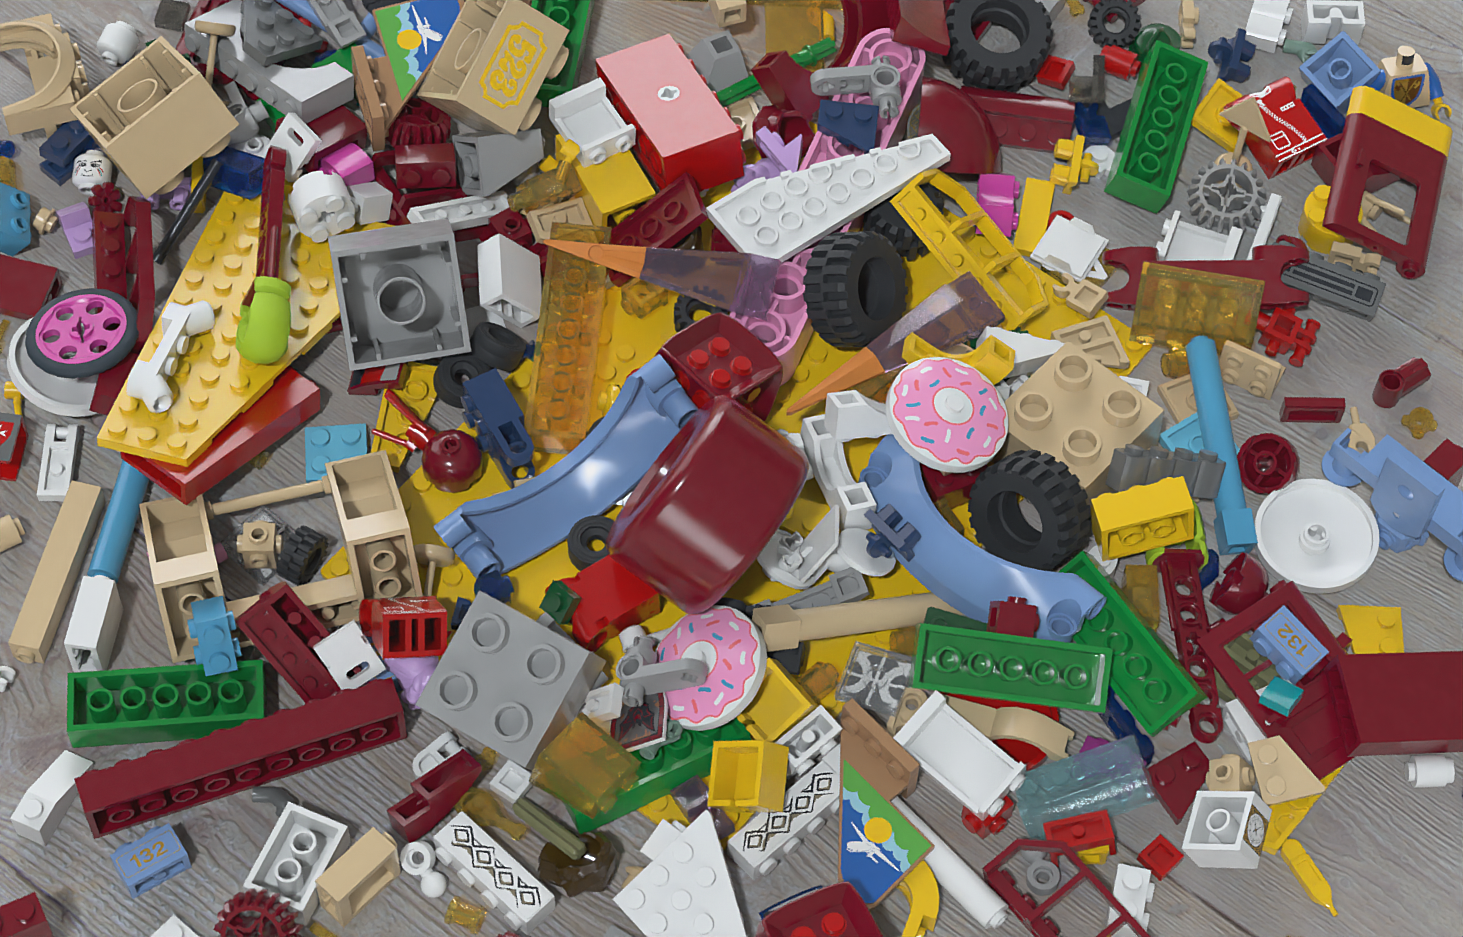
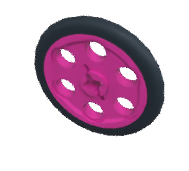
[25,288,139,379]

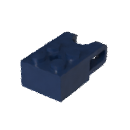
[460,368,535,489]

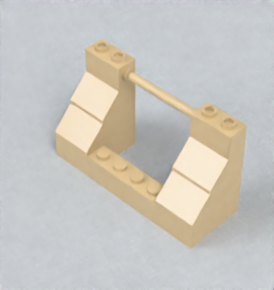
[139,450,423,663]

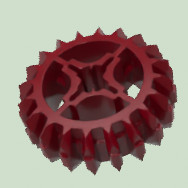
[385,97,451,149]
[213,888,304,937]

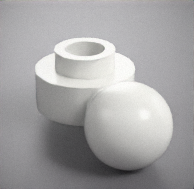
[400,841,447,898]

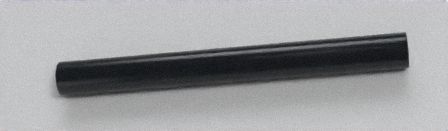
[153,158,223,265]

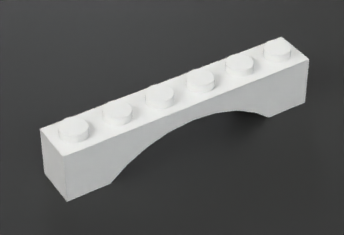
[824,379,1010,442]

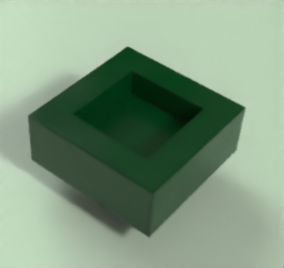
[539,580,582,625]

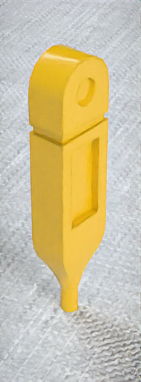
[1280,839,1339,917]

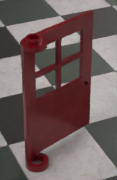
[1196,580,1357,781]

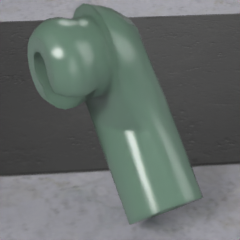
[1282,38,1318,63]
[639,720,683,760]

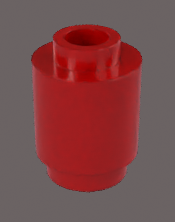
[1097,45,1142,81]

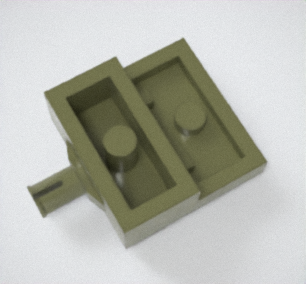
[1197,633,1281,703]

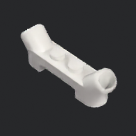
[127,300,215,413]

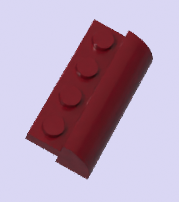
[960,86,1075,154]
[235,581,362,703]

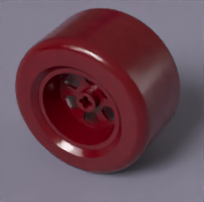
[606,395,809,614]

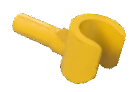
[4,381,24,417]

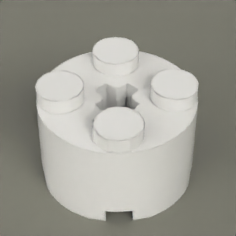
[288,171,355,243]

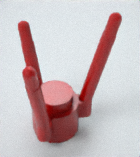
[371,389,438,453]

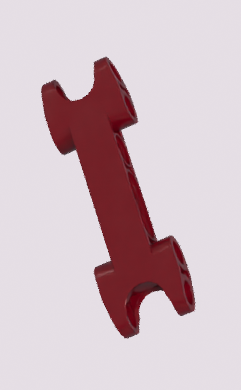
[1102,245,1310,311]

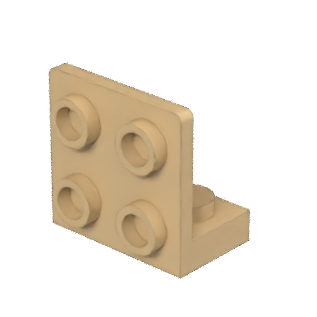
[1219,340,1286,400]

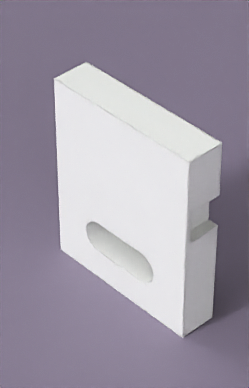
[262,113,322,182]
[313,620,386,690]

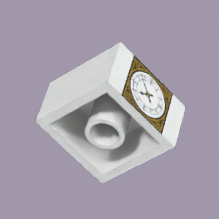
[1182,791,1272,869]

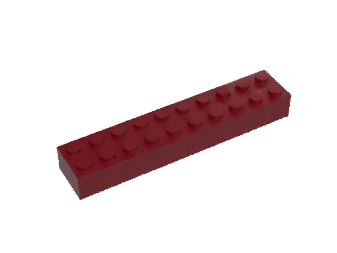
[74,677,407,839]

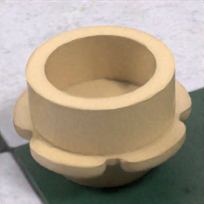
[32,207,58,235]

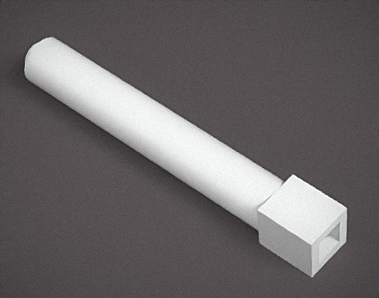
[822,743,1008,929]

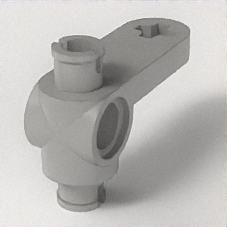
[810,56,902,119]
[224,81,270,145]
[615,636,708,707]

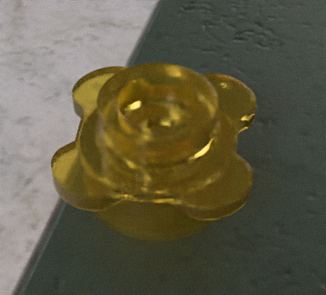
[1401,407,1438,439]

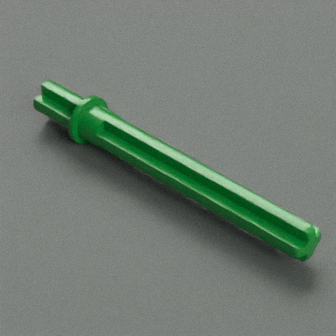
[716,37,837,107]

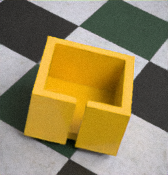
[736,658,819,743]
[707,740,789,812]

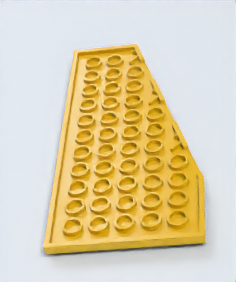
[97,189,394,467]

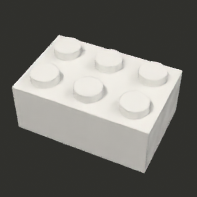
[243,802,351,926]

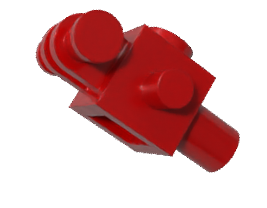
[1243,307,1321,367]

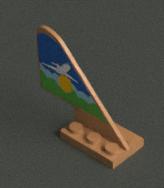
[351,0,465,152]
[838,698,935,911]

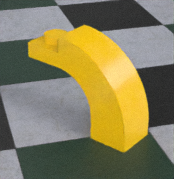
[902,332,1015,385]
[896,860,939,937]

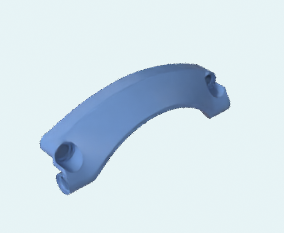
[433,354,699,583]
[858,434,1107,643]

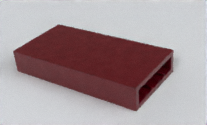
[1324,651,1463,757]

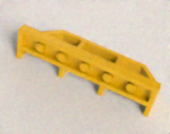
[890,168,1049,331]

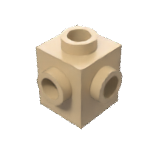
[237,520,283,569]
[1206,754,1256,791]

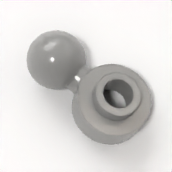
[1021,838,1060,896]

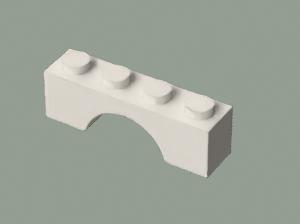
[800,414,877,532]

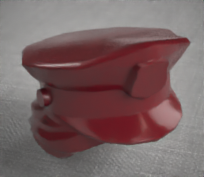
[752,105,815,159]

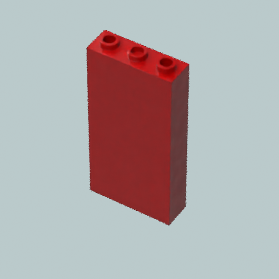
[120,366,320,505]

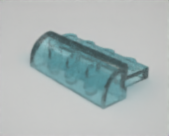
[1016,735,1158,840]

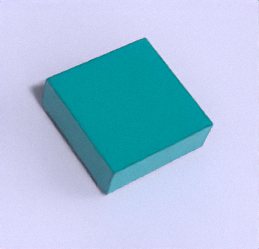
[1259,676,1304,717]

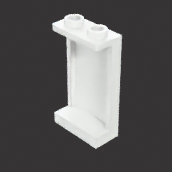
[893,691,1026,821]

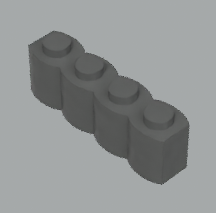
[1106,444,1226,499]

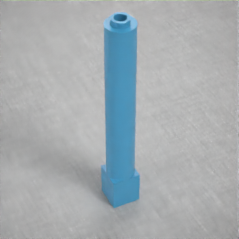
[1185,335,1258,556]
[87,460,149,584]

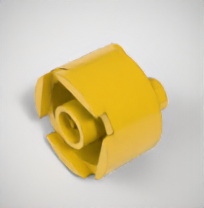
[1298,184,1363,254]

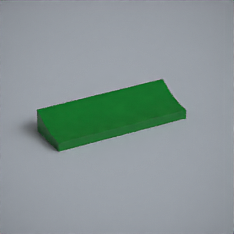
[1059,550,1208,737]
[548,717,751,834]

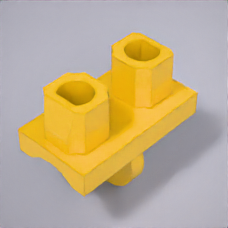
[1049,135,1099,195]

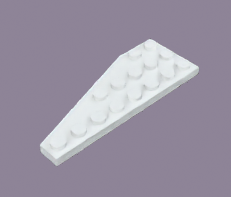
[706,134,951,276]

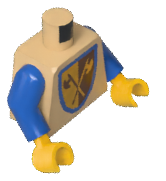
[1370,46,1452,120]

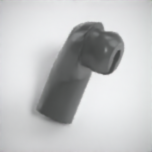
[252,786,295,817]

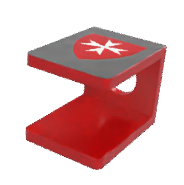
[0,412,29,481]

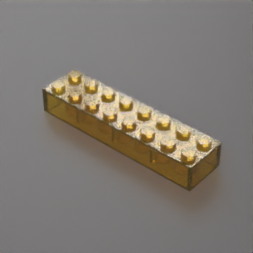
[524,222,612,454]

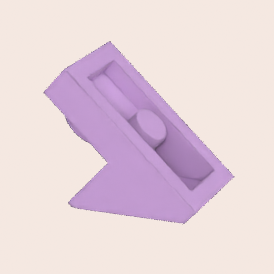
[756,126,803,173]
[55,202,93,259]

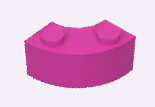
[317,143,375,187]
[975,173,1020,237]

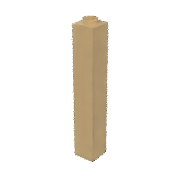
[8,480,106,664]

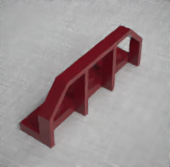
[368,150,494,293]
[92,196,155,355]
[982,839,1150,937]

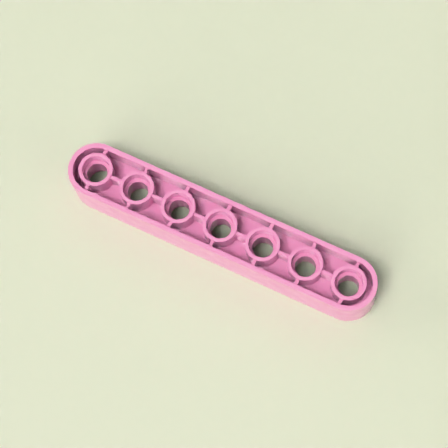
[729,28,926,386]

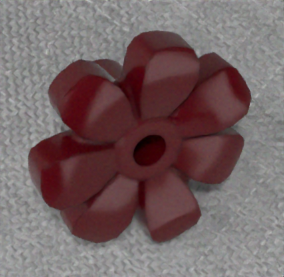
[88,182,123,214]

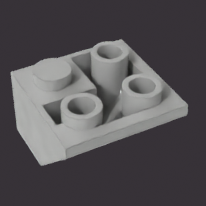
[686,30,748,92]

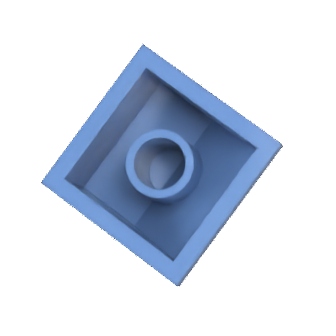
[1299,30,1381,118]

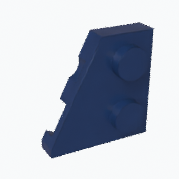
[817,99,879,154]

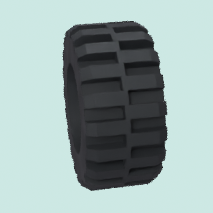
[942,0,1053,92]
[803,231,908,347]
[968,449,1091,571]

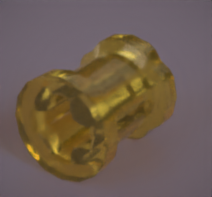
[444,896,487,935]

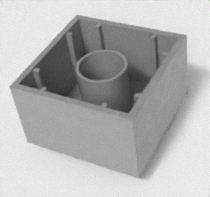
[327,218,471,371]
[415,590,607,774]

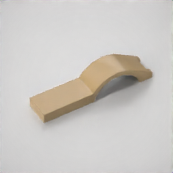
[941,694,1074,764]

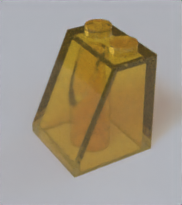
[528,712,641,819]

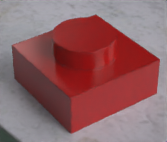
[1036,54,1076,90]
[1137,834,1184,882]

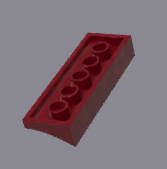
[886,0,950,56]

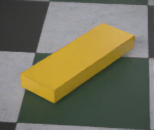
[1013,177,1055,257]

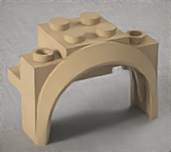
[0,13,90,139]

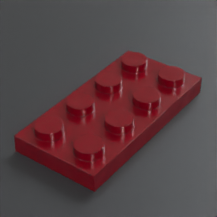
[597,172,709,287]

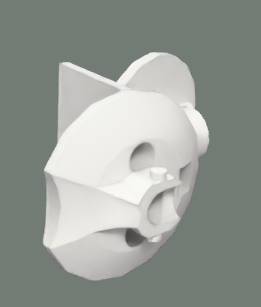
[757,504,896,589]

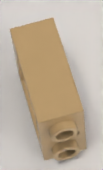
[315,827,401,927]

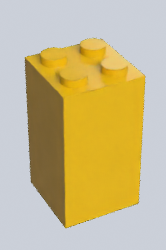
[556,134,656,239]

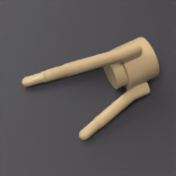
[1361,191,1411,232]

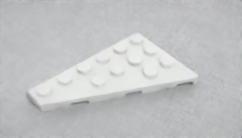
[613,809,748,937]

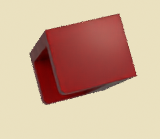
[1042,809,1116,868]

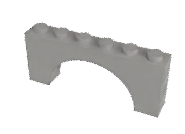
[184,0,354,124]

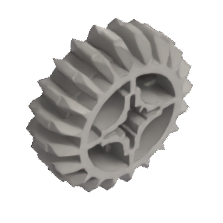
[1187,158,1267,234]

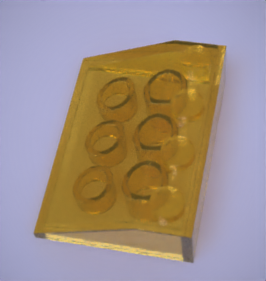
[1129,262,1265,355]

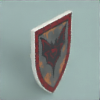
[607,692,668,758]

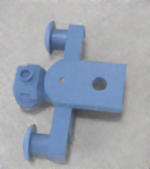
[1321,428,1463,582]

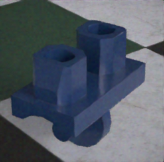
[1208,28,1256,83]
[864,504,922,562]

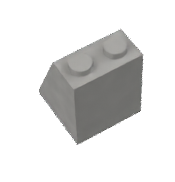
[452,127,545,197]

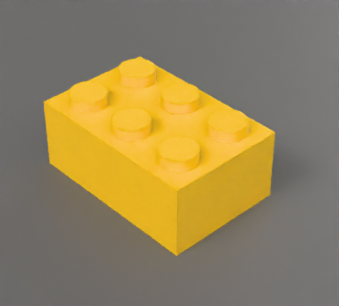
[1091,476,1194,562]

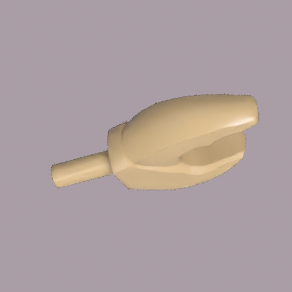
[1347,407,1376,453]

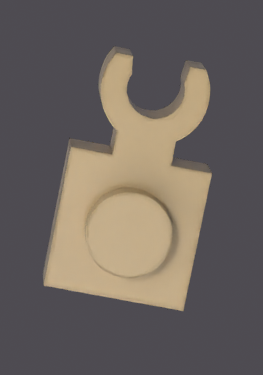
[1178,0,1199,48]
[1327,241,1382,275]
[1052,273,1109,319]

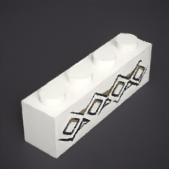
[727,760,840,881]
[433,811,556,935]

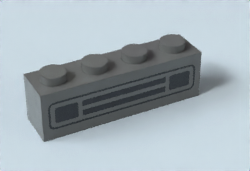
[1272,241,1386,322]

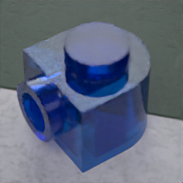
[474,569,514,603]

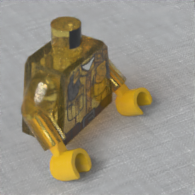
[507,139,583,214]

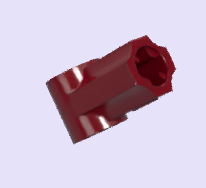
[1372,357,1431,408]

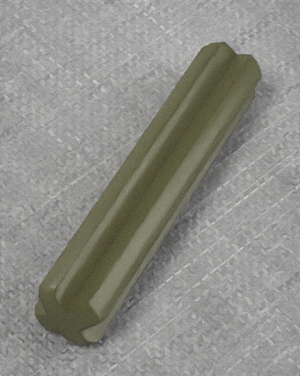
[512,797,587,860]

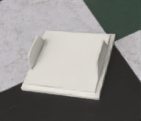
[1030,215,1109,283]

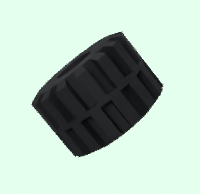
[863,182,944,261]

